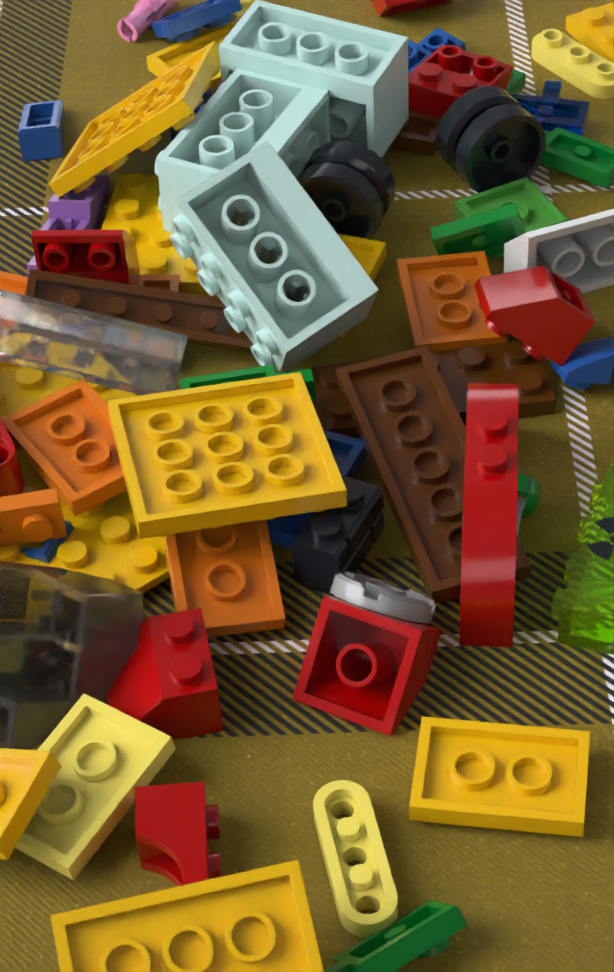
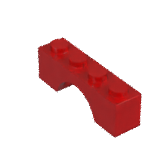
[135,782,222,887]

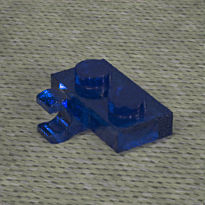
[509,79,590,136]

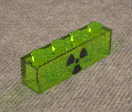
[551,463,614,655]

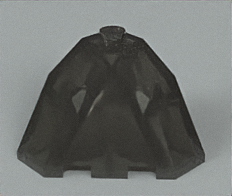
[0,561,144,750]

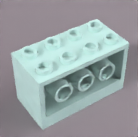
[218,0,409,158]
[155,68,330,232]
[170,140,379,371]

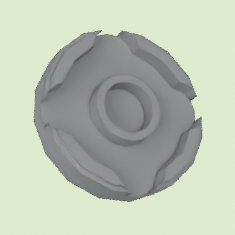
[330,572,436,624]

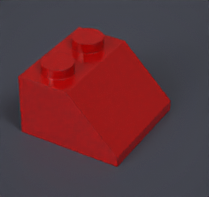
[292,596,442,736]
[101,608,223,740]

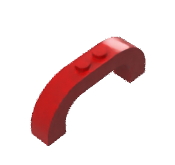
[459,383,518,647]

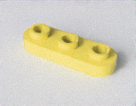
[531,29,614,99]
[313,780,398,938]

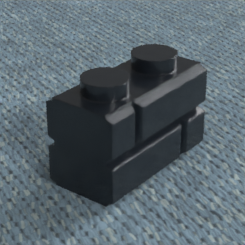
[291,475,384,596]

